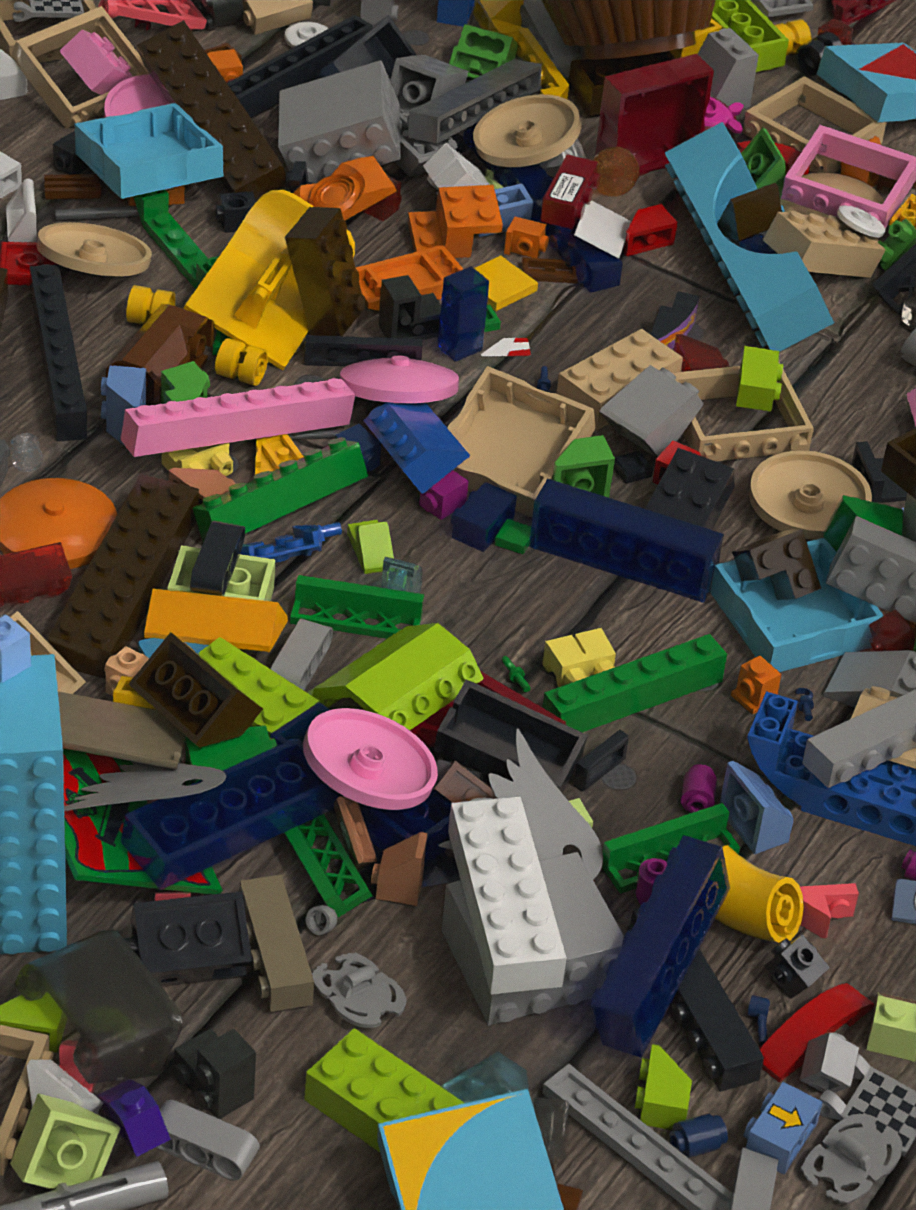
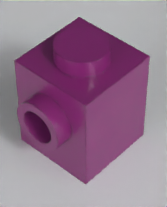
[419,470,469,520]

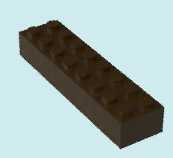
[137,20,286,201]
[48,474,199,679]

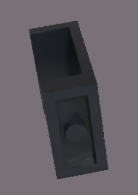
[851,441,908,503]

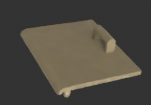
[58,691,185,770]

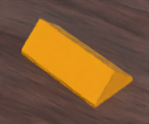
[144,589,288,652]

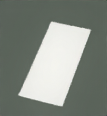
[574,200,631,258]

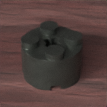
[193,0,243,29]

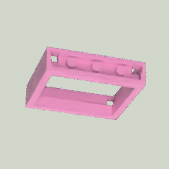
[781,125,916,229]

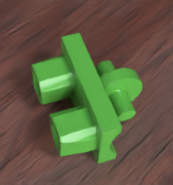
[878,218,916,271]

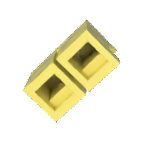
[162,443,233,476]
[543,628,616,687]

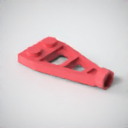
[99,0,207,30]

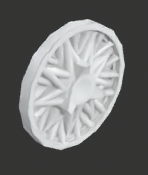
[284,22,328,48]
[837,205,885,237]

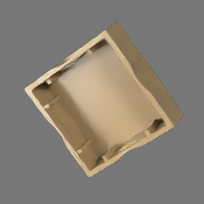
[447,366,595,520]

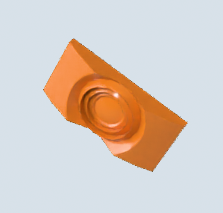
[293,156,397,220]
[356,245,470,311]

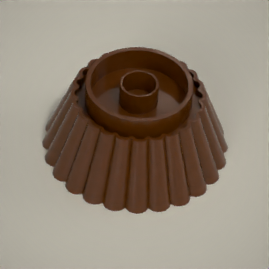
[541,0,716,60]

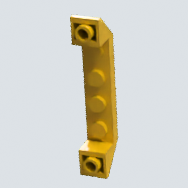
[489,19,569,99]

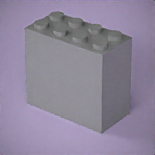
[278,60,401,183]
[441,852,628,1025]

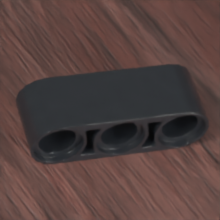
[190,520,245,596]

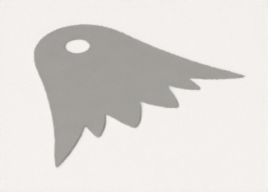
[439,729,603,879]
[64,761,226,811]

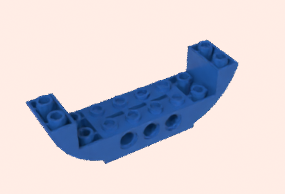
[747,691,916,846]

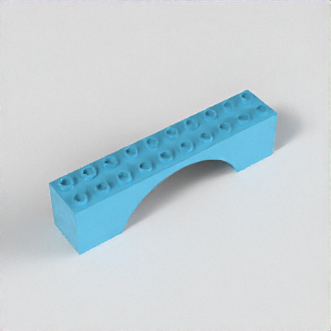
[665,122,834,352]

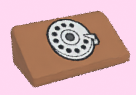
[333,796,377,869]

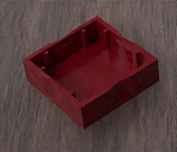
[594,54,714,184]

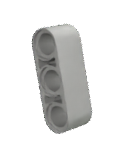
[271,619,333,691]
[156,1100,260,1180]

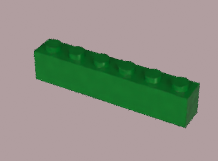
[193,437,368,542]
[542,634,727,733]

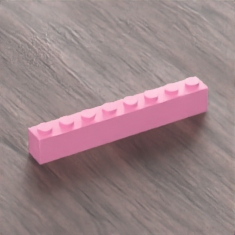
[121,378,356,457]

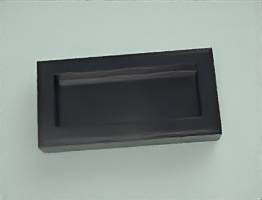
[573,730,629,792]

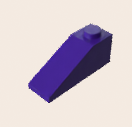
[96,1079,171,1157]

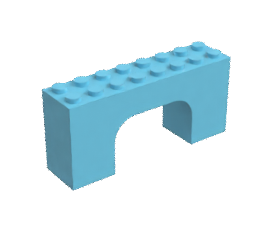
[0,654,67,954]

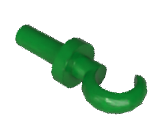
[501,656,531,693]

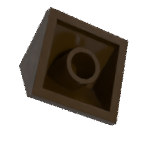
[717,183,782,241]

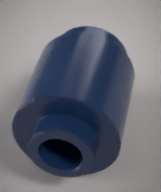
[669,1113,728,1158]

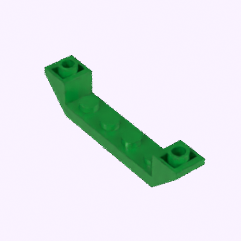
[133,189,219,290]

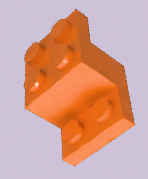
[407,185,503,258]

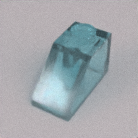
[381,557,423,594]
[442,1051,530,1103]

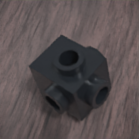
[764,934,830,999]

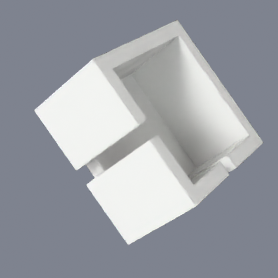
[423,143,490,195]

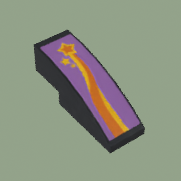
[651,291,700,350]

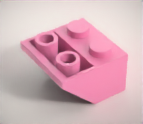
[59,29,133,95]

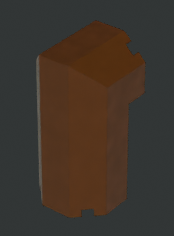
[106,304,214,406]

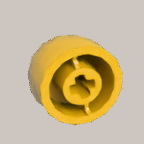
[681,845,804,943]

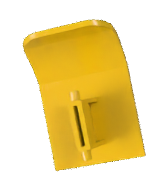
[184,190,355,370]

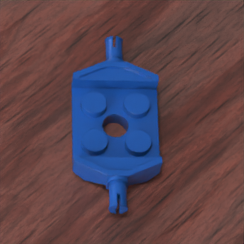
[240,522,342,563]

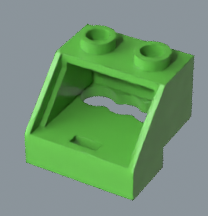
[449,24,519,80]
[161,361,210,404]

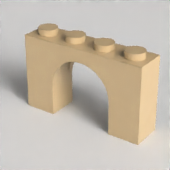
[242,0,313,35]

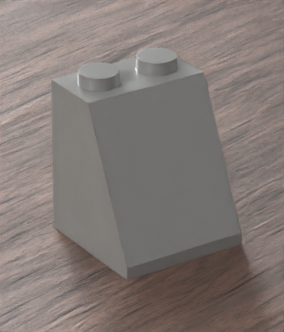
[698,28,759,109]
[390,54,469,114]
[599,365,704,458]

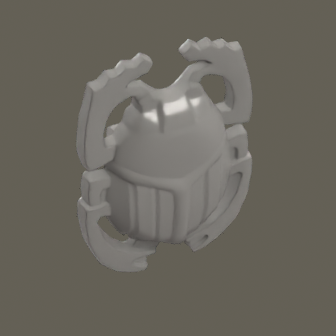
[312,952,407,1028]
[801,1114,902,1205]

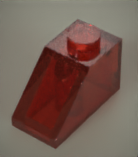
[674,334,729,372]

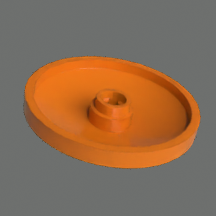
[0,478,117,571]

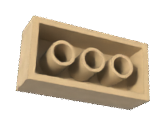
[763,211,886,278]
[557,329,683,430]

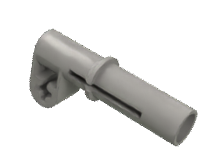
[0,1161,168,1210]

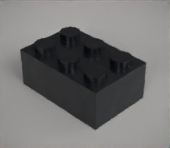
[639,448,735,560]

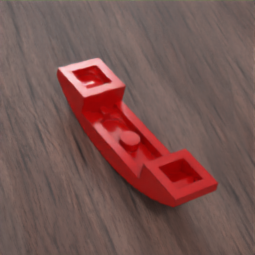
[759,983,874,1083]

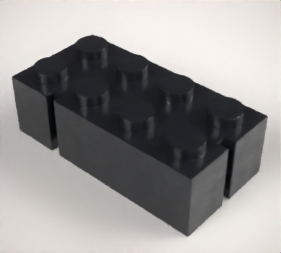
[314,15,417,80]
[434,679,588,793]

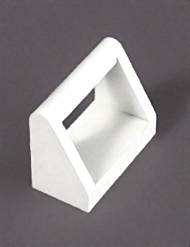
[6,179,37,242]

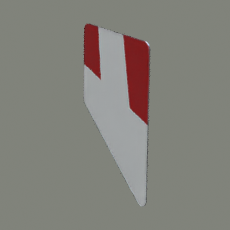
[481,338,531,357]

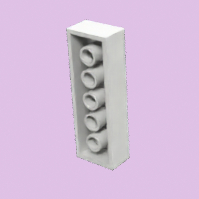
[448,796,567,995]

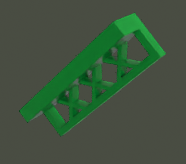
[290,575,424,639]
[269,795,373,918]
[602,803,740,894]

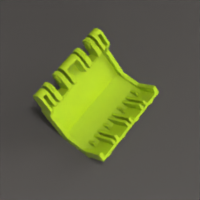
[307,623,484,730]

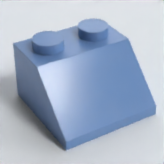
[101,365,146,446]
[720,761,794,854]

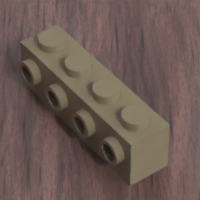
[239,875,314,1012]

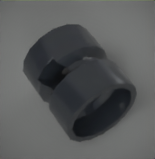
[795,32,842,76]

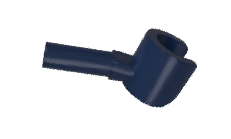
[747,995,770,1046]

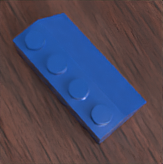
[363,402,470,494]

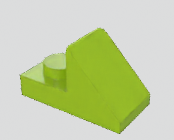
[347,520,395,574]

